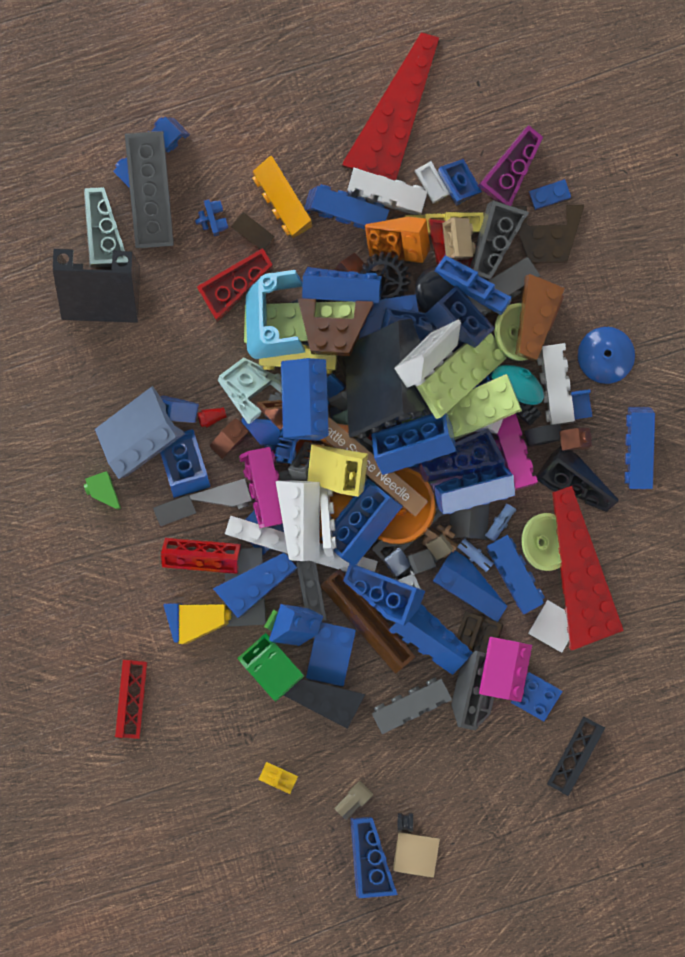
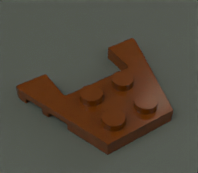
[298,298,374,356]

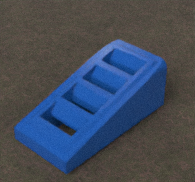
[164,603,183,642]

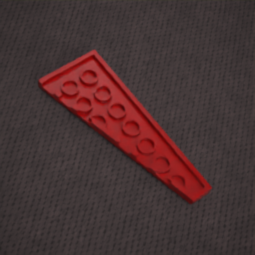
[342,32,439,181]
[552,486,624,650]

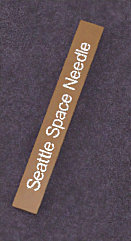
[324,417,428,517]

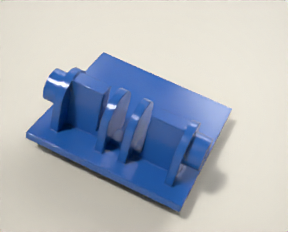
[275,427,299,464]
[510,672,562,721]

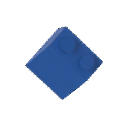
[269,604,323,646]

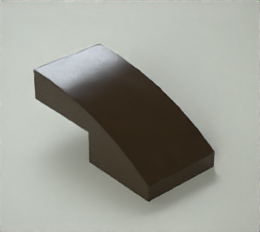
[231,212,275,250]

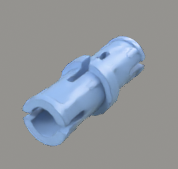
[485,503,516,542]
[457,538,494,572]

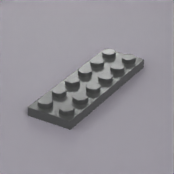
[125,131,174,248]

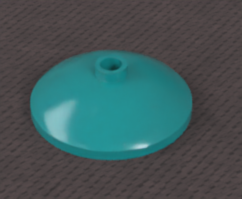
[492,365,545,405]

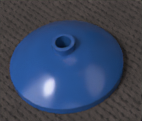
[578,327,635,384]

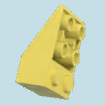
[307,444,368,497]

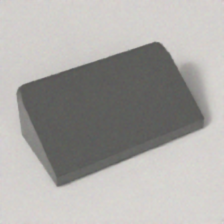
[153,495,196,527]

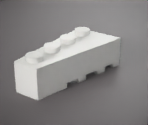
[537,343,575,425]

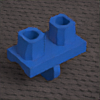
[195,199,228,237]

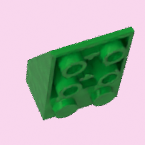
[237,633,304,702]

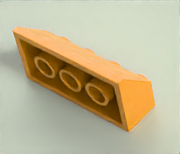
[252,155,312,239]

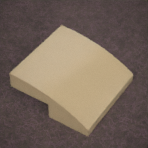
[393,832,440,877]

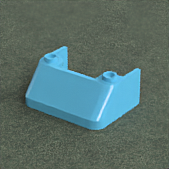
[246,270,305,359]

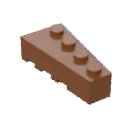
[515,274,565,361]

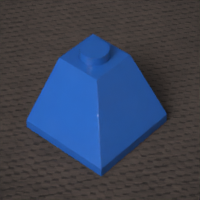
[242,418,281,450]

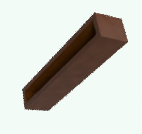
[320,569,416,674]

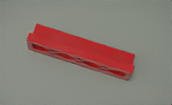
[161,538,241,574]
[115,660,147,739]

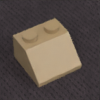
[442,217,475,260]

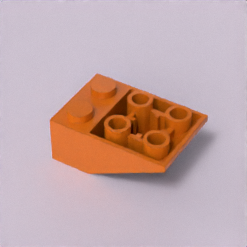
[365,217,430,263]

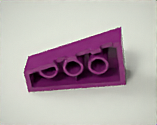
[478,125,543,206]

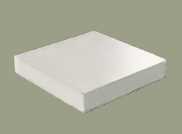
[528,600,569,653]

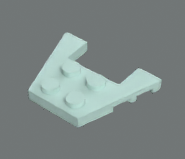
[218,358,282,424]

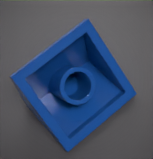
[438,159,482,206]

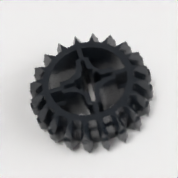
[360,252,411,300]

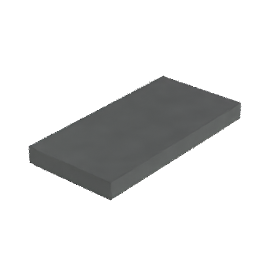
[225,548,266,627]

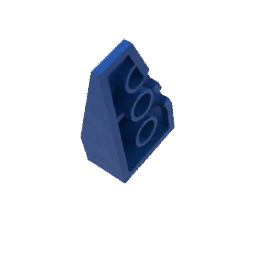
[432,551,507,622]

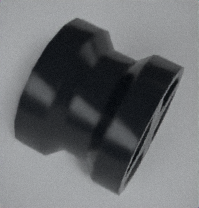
[397,813,413,832]

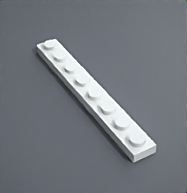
[225,516,378,572]

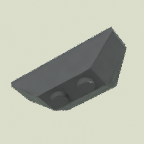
[451,651,494,731]

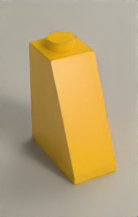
[179,604,231,644]

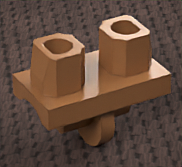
[422,524,458,558]

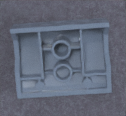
[95,386,185,479]

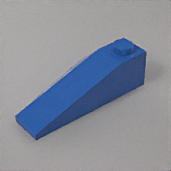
[343,564,425,626]

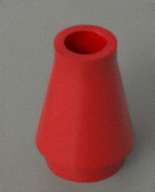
[197,407,227,428]

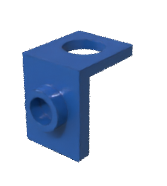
[569,389,592,420]

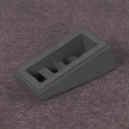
[288,441,321,481]

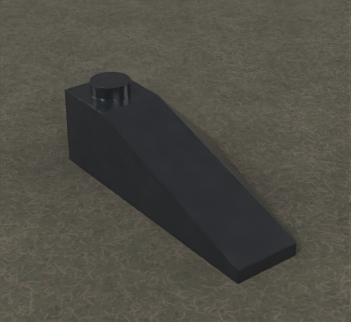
[536,446,619,512]

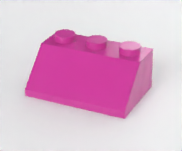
[479,637,532,702]

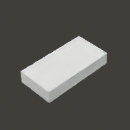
[414,161,450,204]

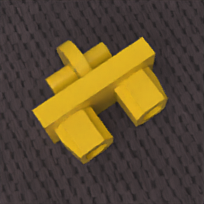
[258,762,298,794]

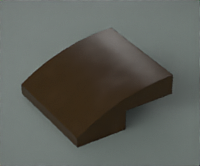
[456,611,504,654]

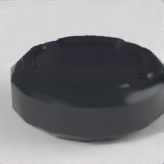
[415,265,466,313]

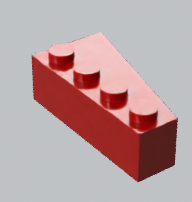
[197,248,273,322]

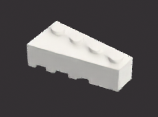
[348,168,427,215]
[276,480,320,561]

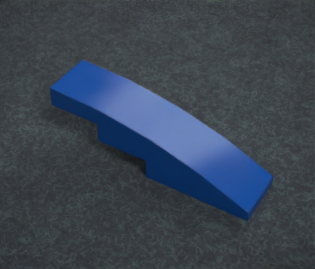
[435,255,511,315]

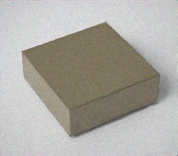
[426,534,454,560]

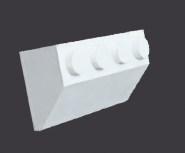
[394,319,461,388]

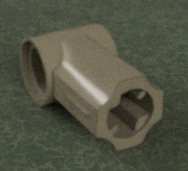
[334,781,373,820]

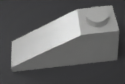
[189,479,252,509]

